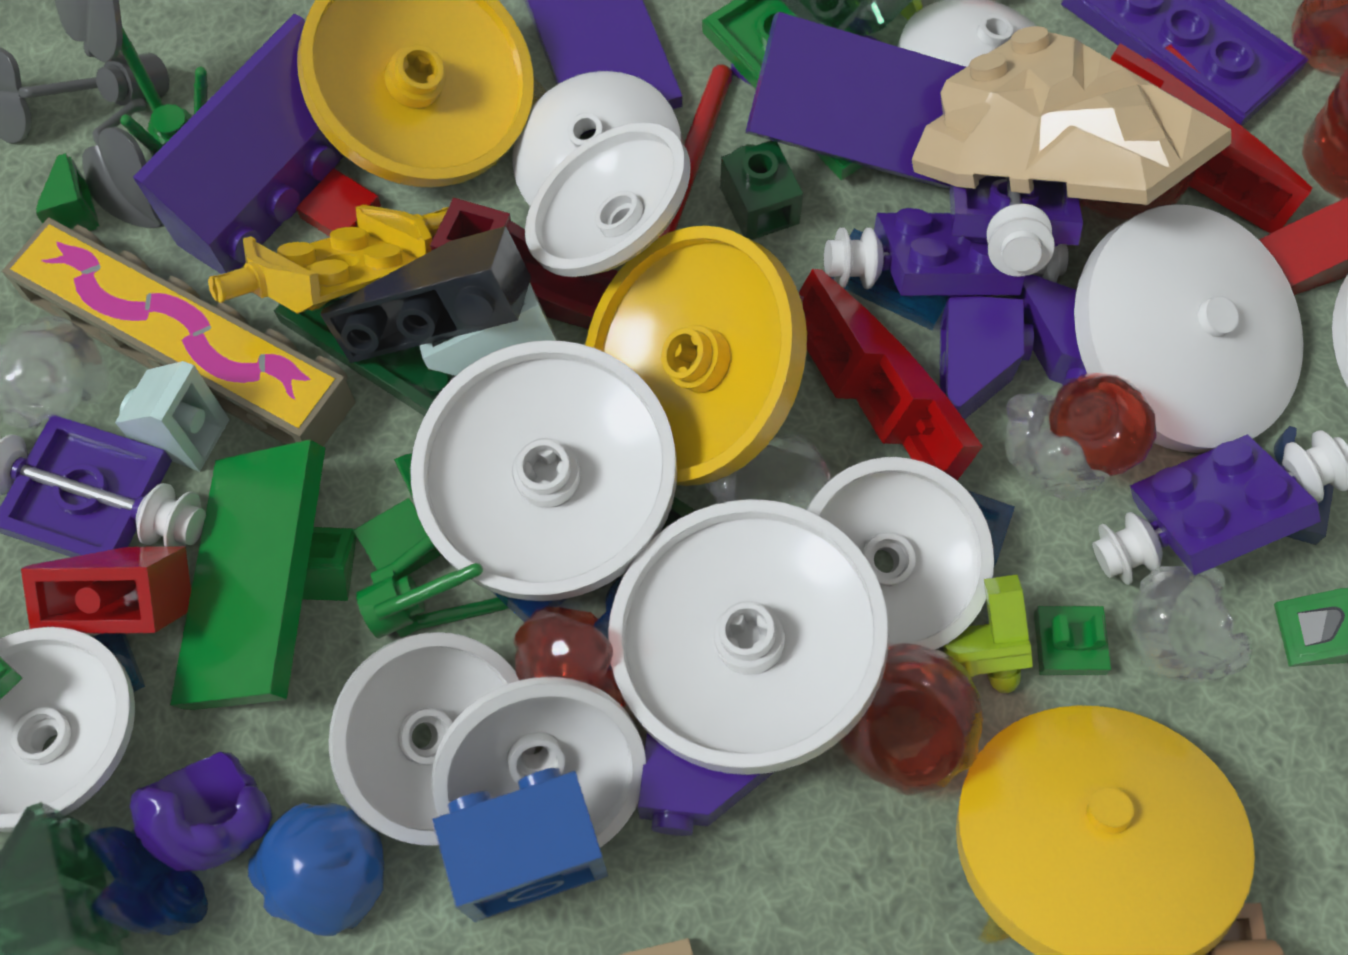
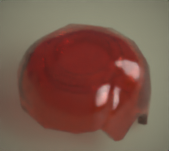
[1048,373,1157,476]

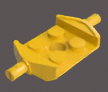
[208,205,448,314]

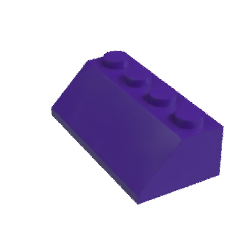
[133,13,344,274]

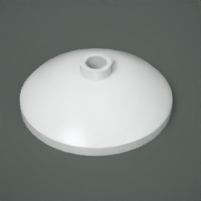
[898,0,1036,67]
[513,71,683,206]
[525,122,690,277]
[806,457,994,657]
[0,627,135,832]
[329,632,535,845]
[432,677,646,848]

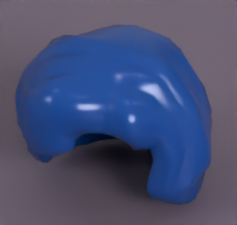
[248,803,384,936]

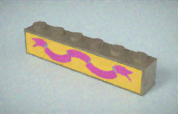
[2,217,356,446]

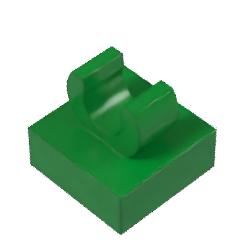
[1034,606,1111,675]

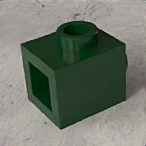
[720,140,803,240]

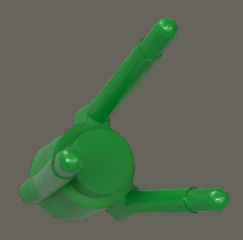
[120,26,208,157]
[356,535,529,639]

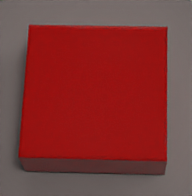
[296,168,381,237]

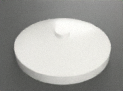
[1074,205,1303,453]
[411,340,677,601]
[608,500,889,775]

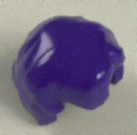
[130,752,273,871]

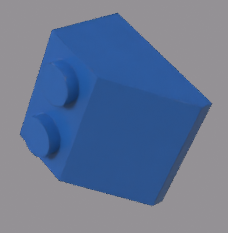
[432,768,608,922]

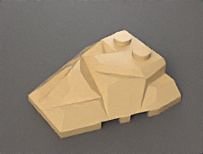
[912,26,1231,205]

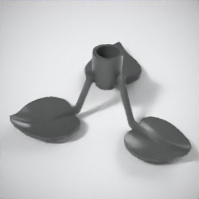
[0,0,169,228]

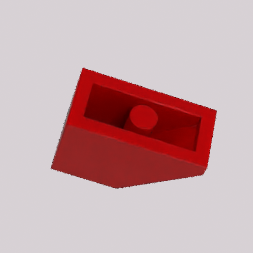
[21,546,191,633]

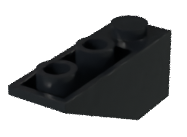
[320,226,531,363]

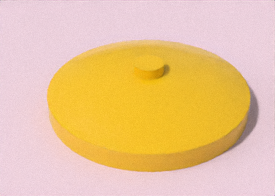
[297,0,534,188]
[585,226,807,486]
[956,705,1255,955]

